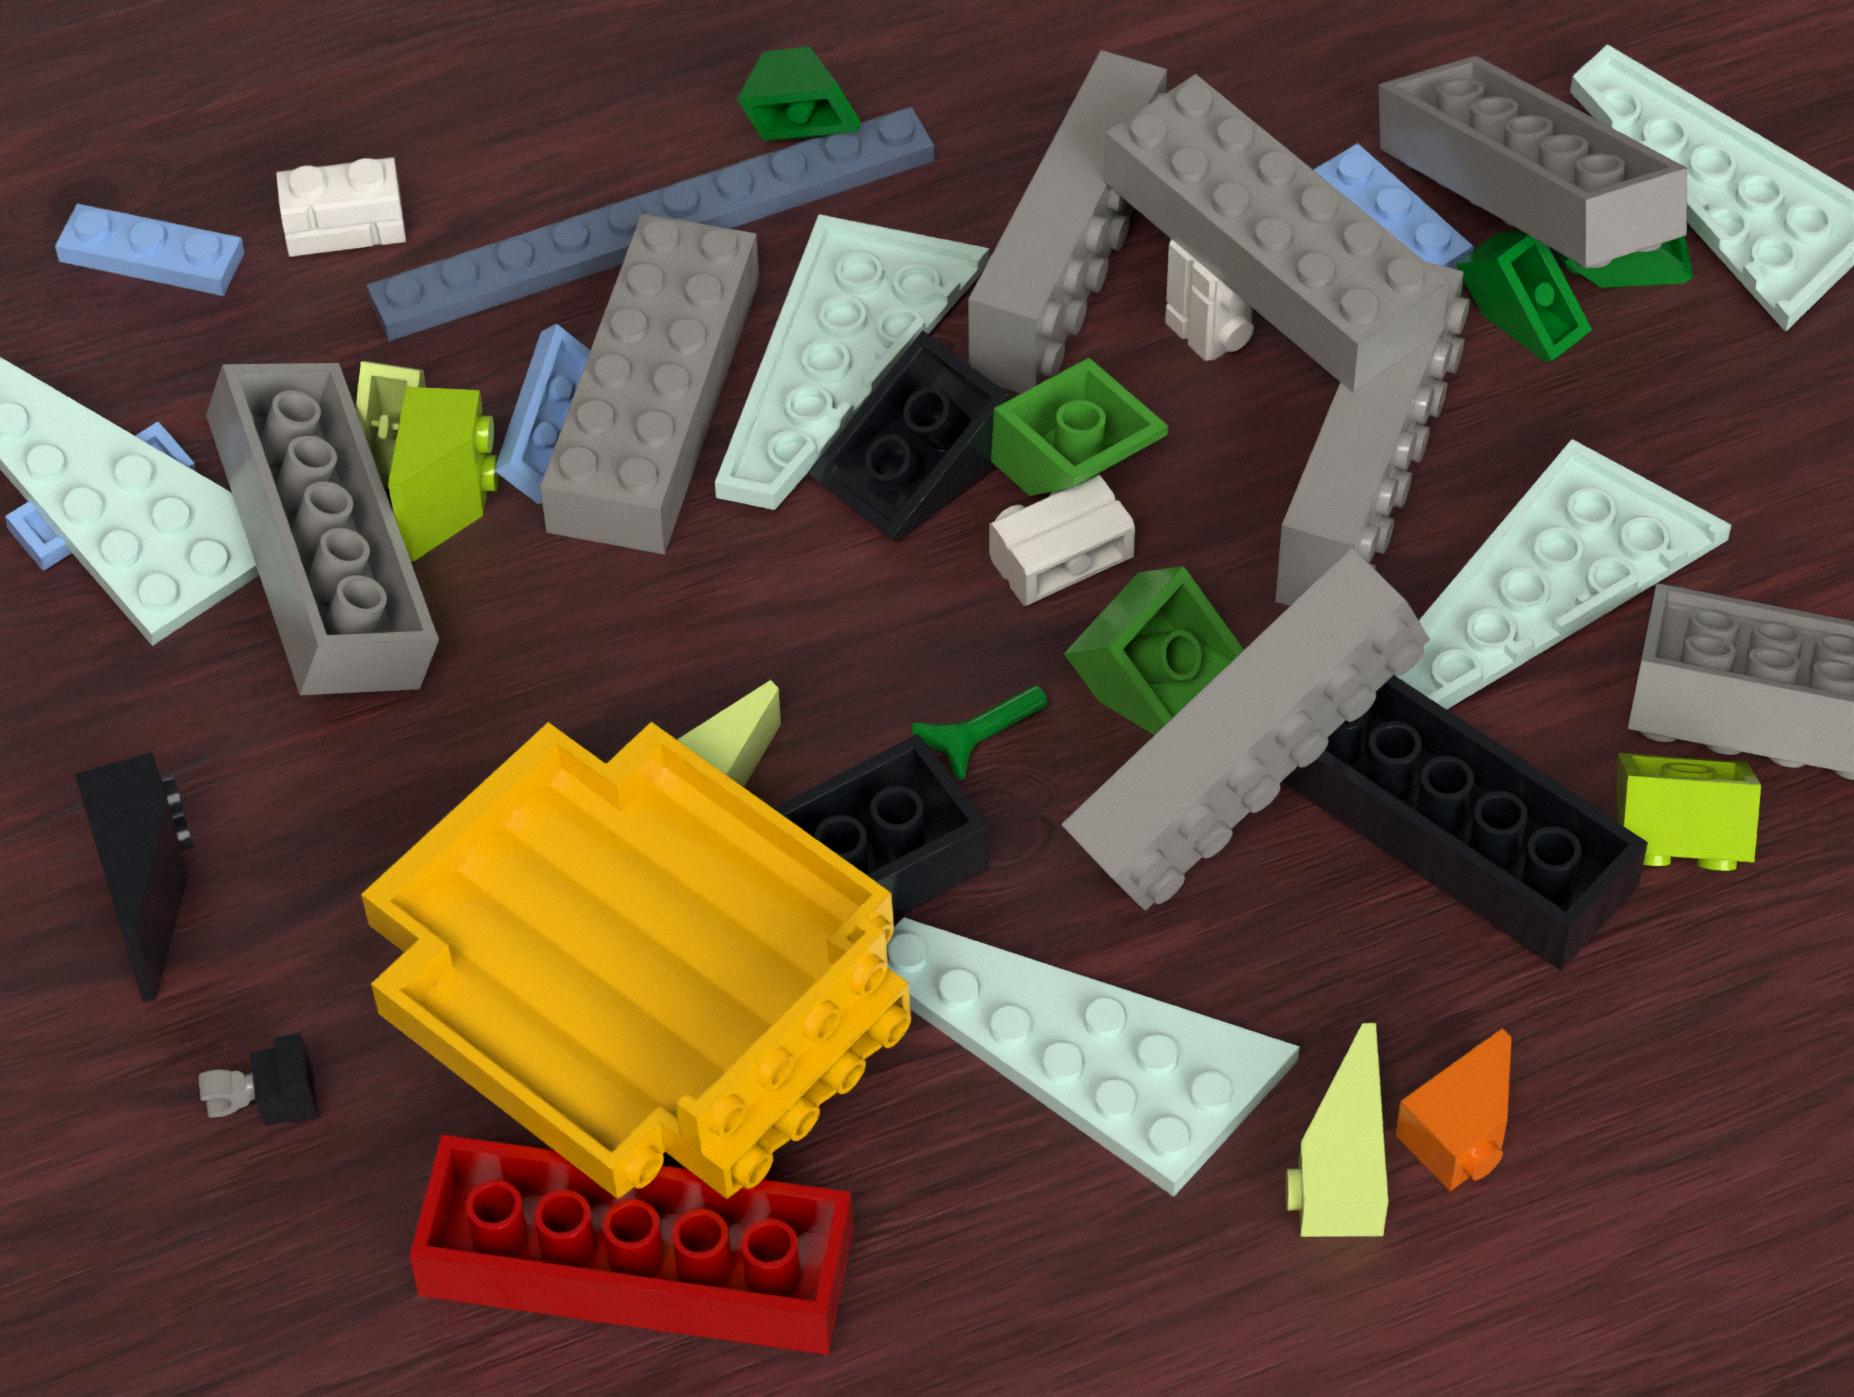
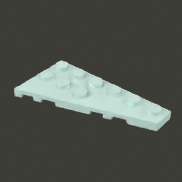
[1570,44,1854,332]
[715,214,990,510]
[0,357,259,646]
[1397,439,1731,709]
[886,918,1300,1197]

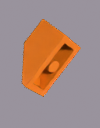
[1395,1028,1512,1191]

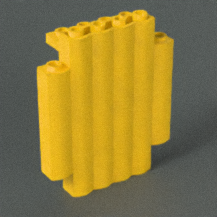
[361,722,911,1199]

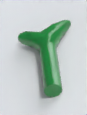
[911,685,1048,780]

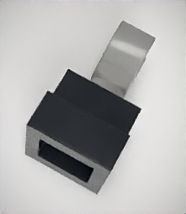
[198,1033,319,1126]

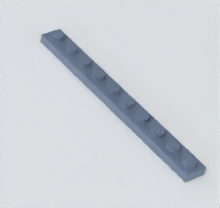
[366,107,935,342]

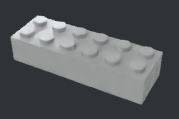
[968,50,1167,394]
[1378,56,1687,268]
[1104,74,1449,393]
[540,214,760,555]
[1275,262,1470,606]
[206,363,439,695]
[1061,548,1430,911]

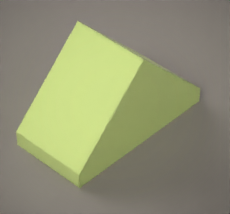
[356,361,426,489]

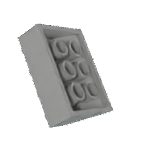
[1628,583,1854,780]

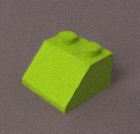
[388,387,499,561]
[1617,753,1761,871]

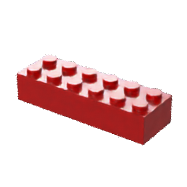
[410,1135,854,1355]

